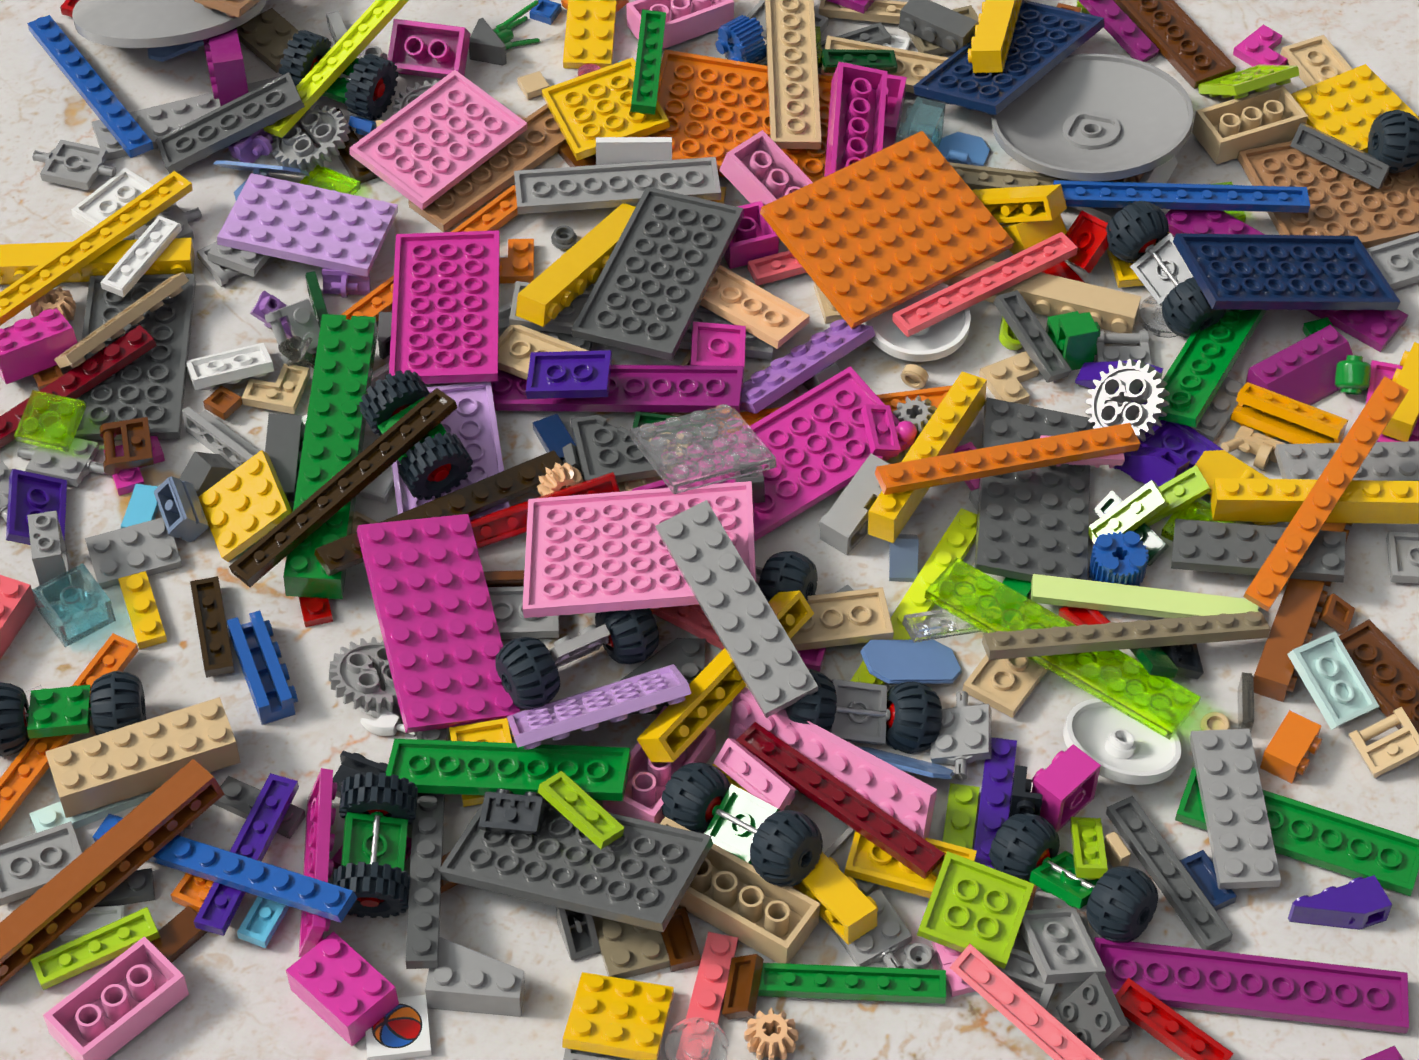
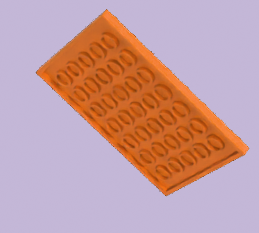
[645,50,833,182]
[760,131,1014,329]

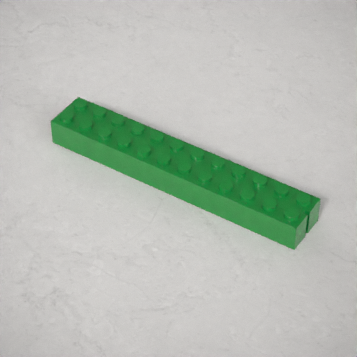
[283,314,377,599]

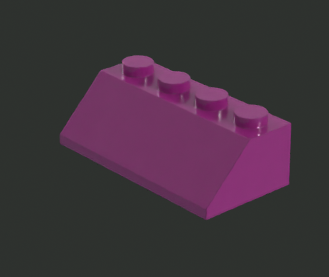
[1245,325,1353,406]

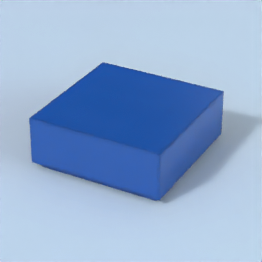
[529,0,562,25]

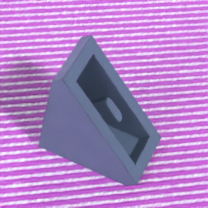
[889,534,919,582]

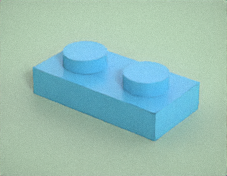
[237,896,290,948]

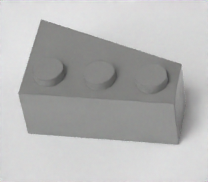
[819,453,889,555]
[425,937,525,1017]

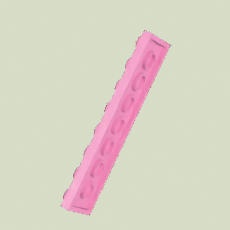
[728,687,937,839]

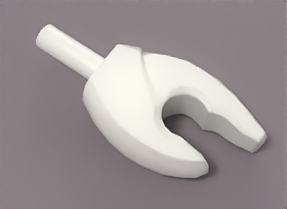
[360,705,417,736]

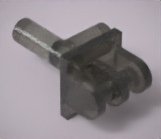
[278,336,316,369]

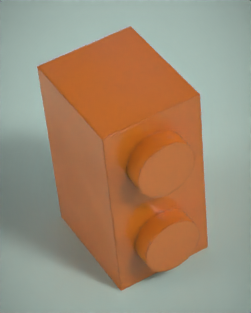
[1260,710,1322,784]

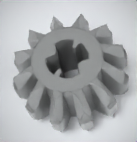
[893,395,937,439]

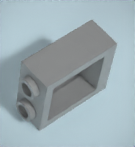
[27,511,72,601]

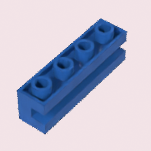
[227,610,298,725]

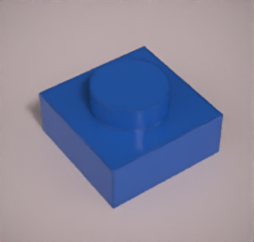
[348,116,376,136]

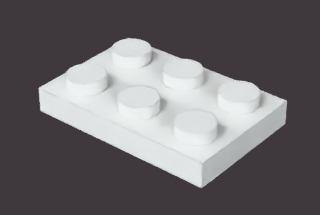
[186,343,274,390]

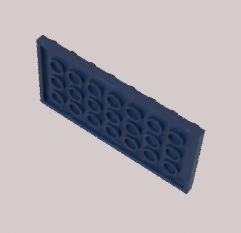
[913,0,1105,115]
[1173,233,1400,311]

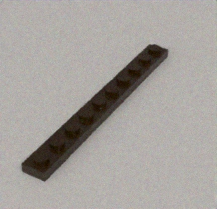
[229,388,458,587]
[314,450,563,577]

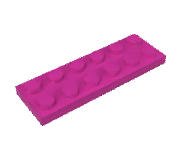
[299,768,337,957]

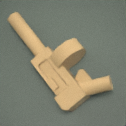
[1221,426,1285,470]

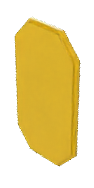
[1195,450,1278,525]

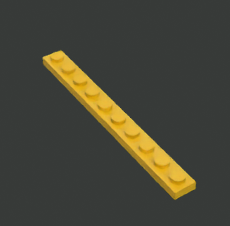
[0,171,193,326]

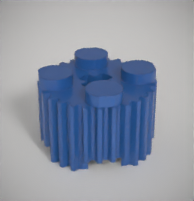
[715,15,767,64]
[1088,531,1149,586]

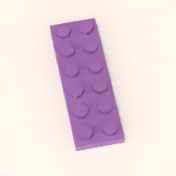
[740,319,876,413]

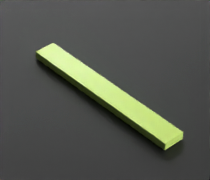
[1031,574,1258,618]

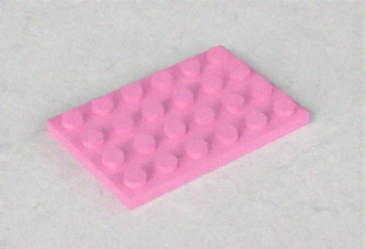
[350,70,527,210]

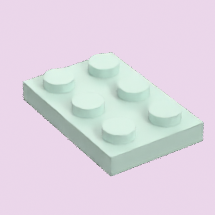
[1287,631,1380,730]

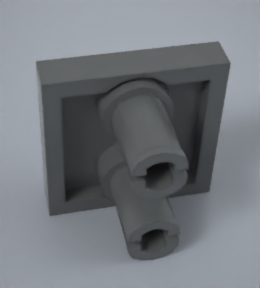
[1056,972,1132,1054]

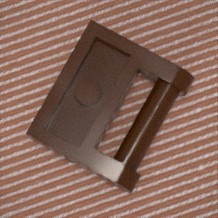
[99,417,154,475]

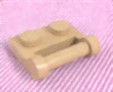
[1348,707,1419,779]

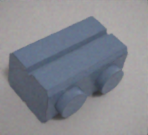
[154,476,209,542]

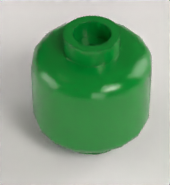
[1335,355,1371,395]

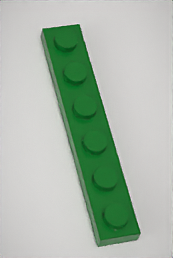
[630,9,666,115]
[758,963,946,1004]

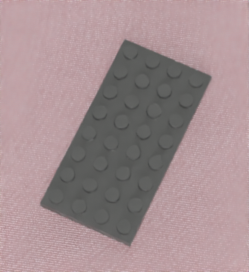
[571,187,744,361]
[69,274,196,441]
[974,397,1091,582]
[439,798,713,932]

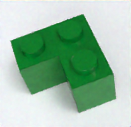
[1046,311,1101,371]

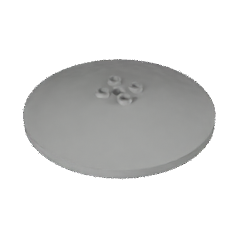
[72,0,267,48]
[991,54,1193,181]

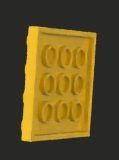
[541,57,670,161]
[1291,64,1419,153]

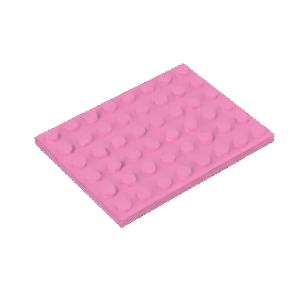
[522,481,756,618]

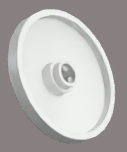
[865,283,971,362]
[1063,698,1181,785]

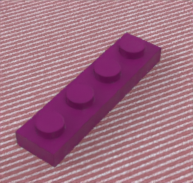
[1078,0,1159,62]

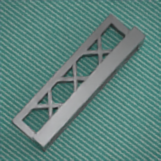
[182,406,259,468]

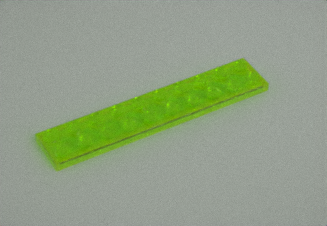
[924,557,1201,740]

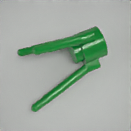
[493,0,540,50]

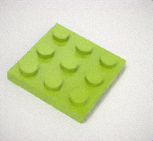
[1198,64,1300,99]
[917,851,1034,969]

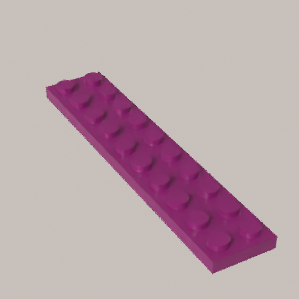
[1165,209,1408,352]
[491,365,744,413]
[1093,937,1409,1034]

